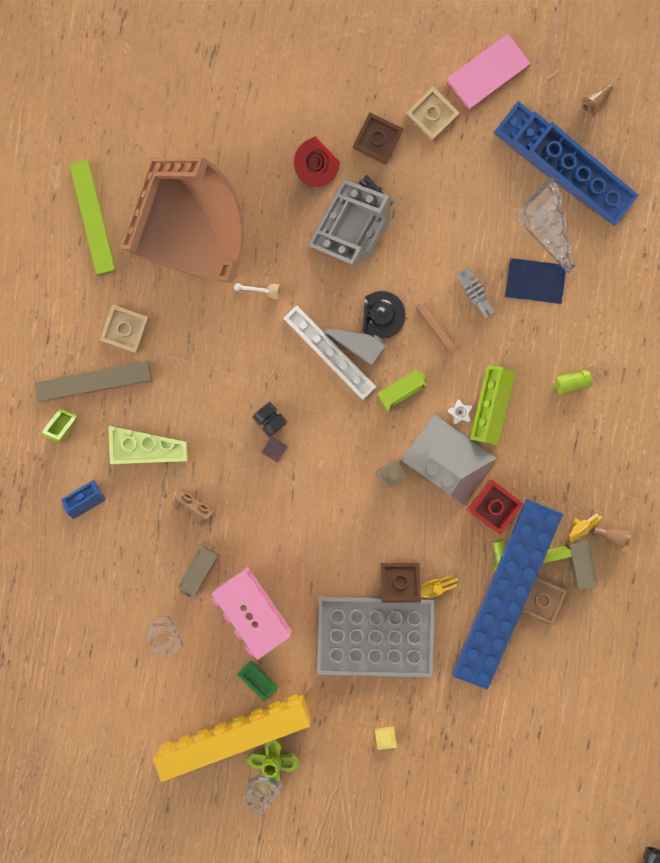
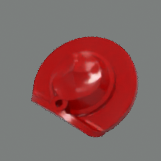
[294,136,340,187]

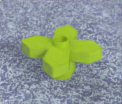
[246,738,300,788]

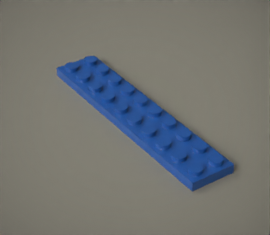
[451,499,563,690]

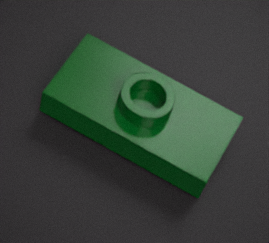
[237,660,278,702]

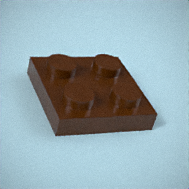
[353,112,404,165]
[381,563,421,603]

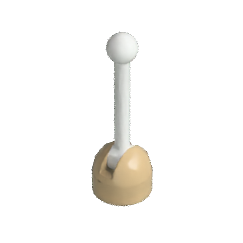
[234,283,280,300]

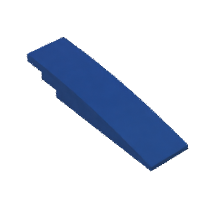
[493,101,639,226]

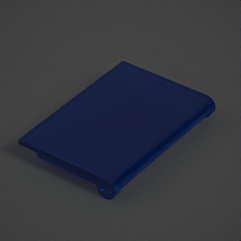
[505,258,567,304]

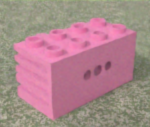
[212,566,292,660]

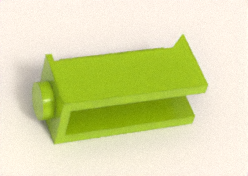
[376,369,427,413]

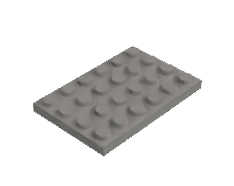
[317,596,434,677]

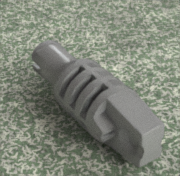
[457,268,495,318]

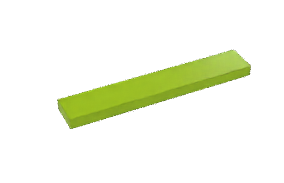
[69,159,116,275]

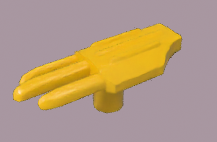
[569,514,602,543]
[420,575,459,599]

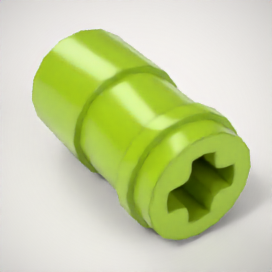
[553,370,592,395]

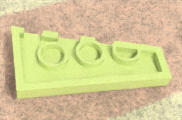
[109,426,188,464]

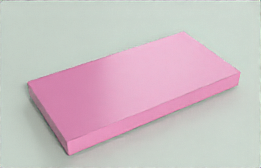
[446,33,531,110]

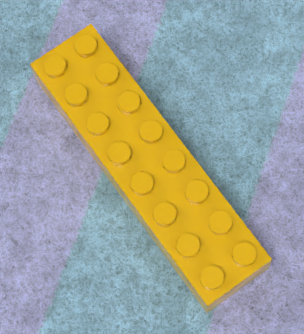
[153,694,311,782]

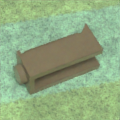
[376,460,407,487]
[566,537,600,590]
[178,544,219,597]

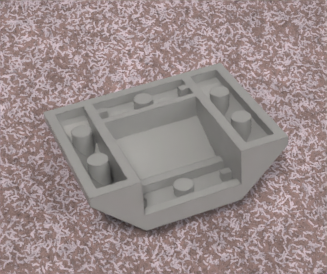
[308,180,391,266]
[401,414,496,505]

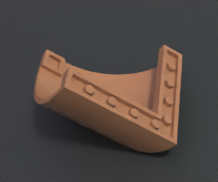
[120,157,244,283]

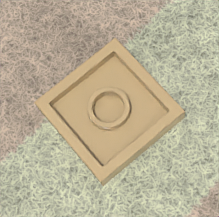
[406,86,459,141]
[100,305,149,353]

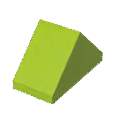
[41,408,77,443]

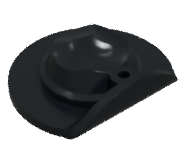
[363,291,405,339]

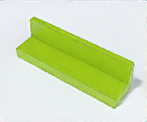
[470,365,515,446]

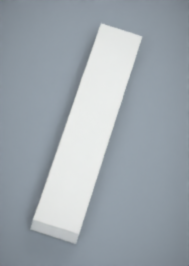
[283,306,376,400]

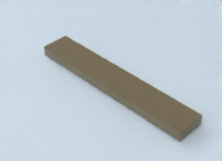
[35,361,152,402]

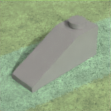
[325,328,385,366]

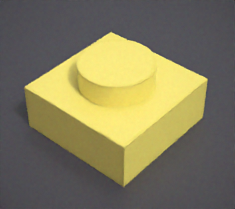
[375,726,397,750]

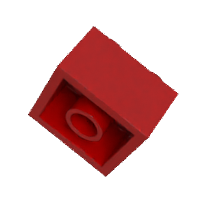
[466,480,523,535]

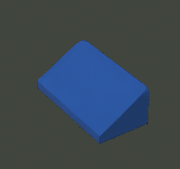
[61,480,105,519]

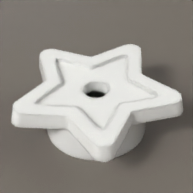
[448,400,472,424]

